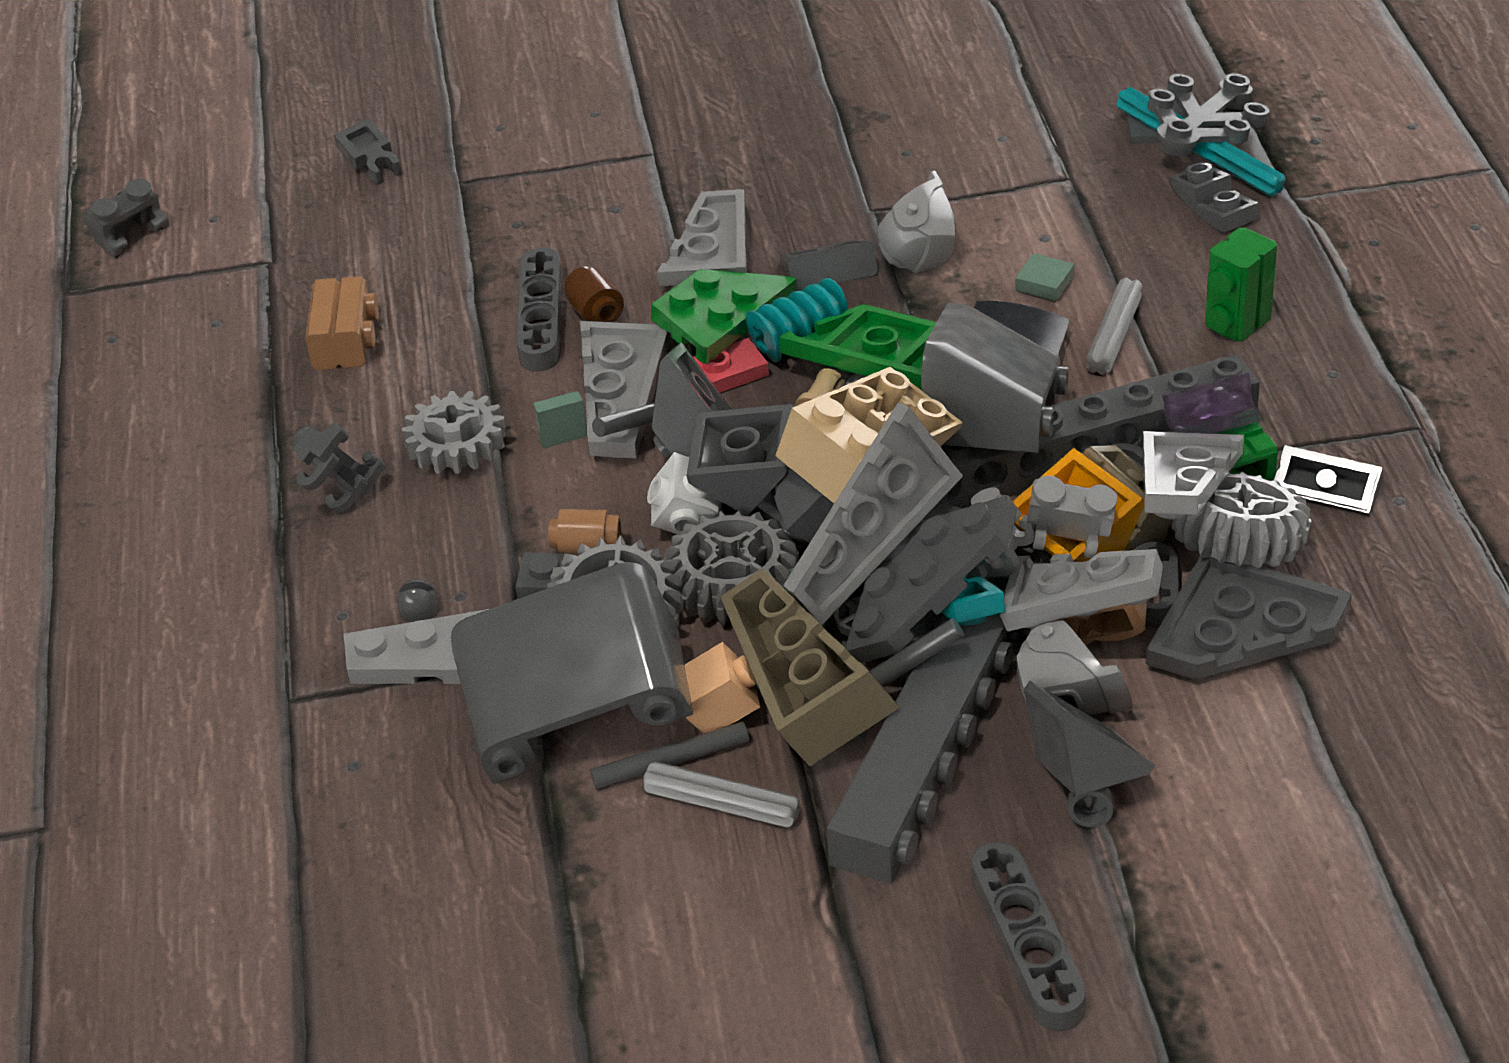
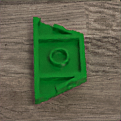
[651,269,797,364]
[779,304,937,390]

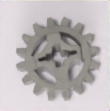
[402,391,507,474]

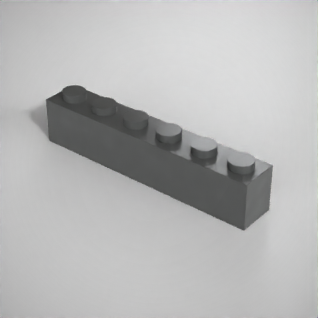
[827,614,1014,884]

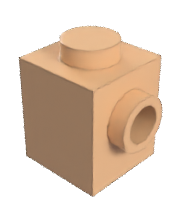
[684,642,760,734]

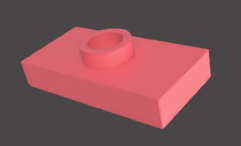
[693,338,769,393]

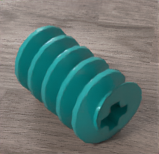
[745,278,848,363]

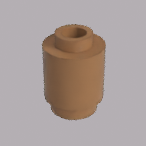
[548,509,622,556]

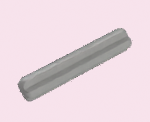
[1086,277,1143,376]
[643,761,800,828]

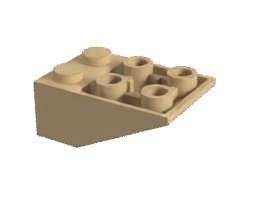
[776,367,963,504]

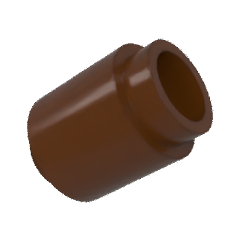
[565,267,624,322]

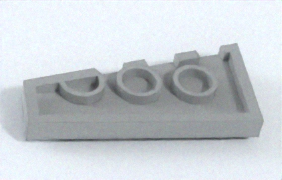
[580,321,671,458]
[783,402,963,625]
[344,609,488,684]

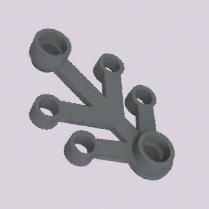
[1147,73,1269,156]

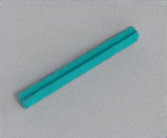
[1116,87,1286,197]

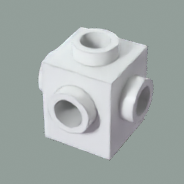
[647,452,722,534]

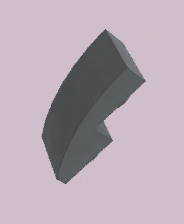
[1170,162,1260,233]

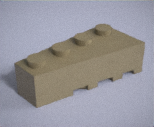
[720,568,900,766]

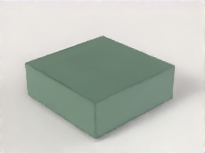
[1015,253,1075,301]
[533,391,588,449]

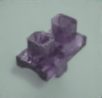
[1162,373,1260,434]

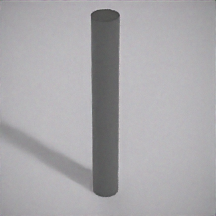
[592,403,655,437]
[869,618,964,687]
[590,721,749,790]

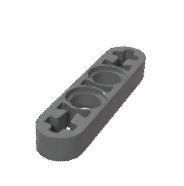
[516,247,562,372]
[972,842,1086,1032]

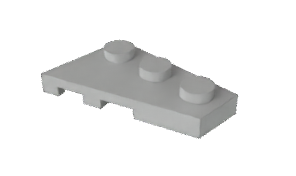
[657,189,746,287]
[1142,431,1244,519]
[1000,549,1163,631]

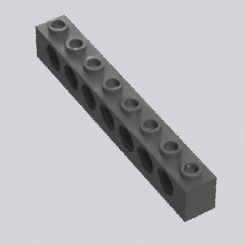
[937,354,1260,509]

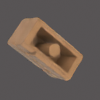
[305,276,378,370]

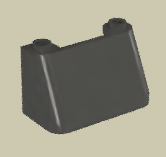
[921,303,1068,453]
[451,562,694,784]

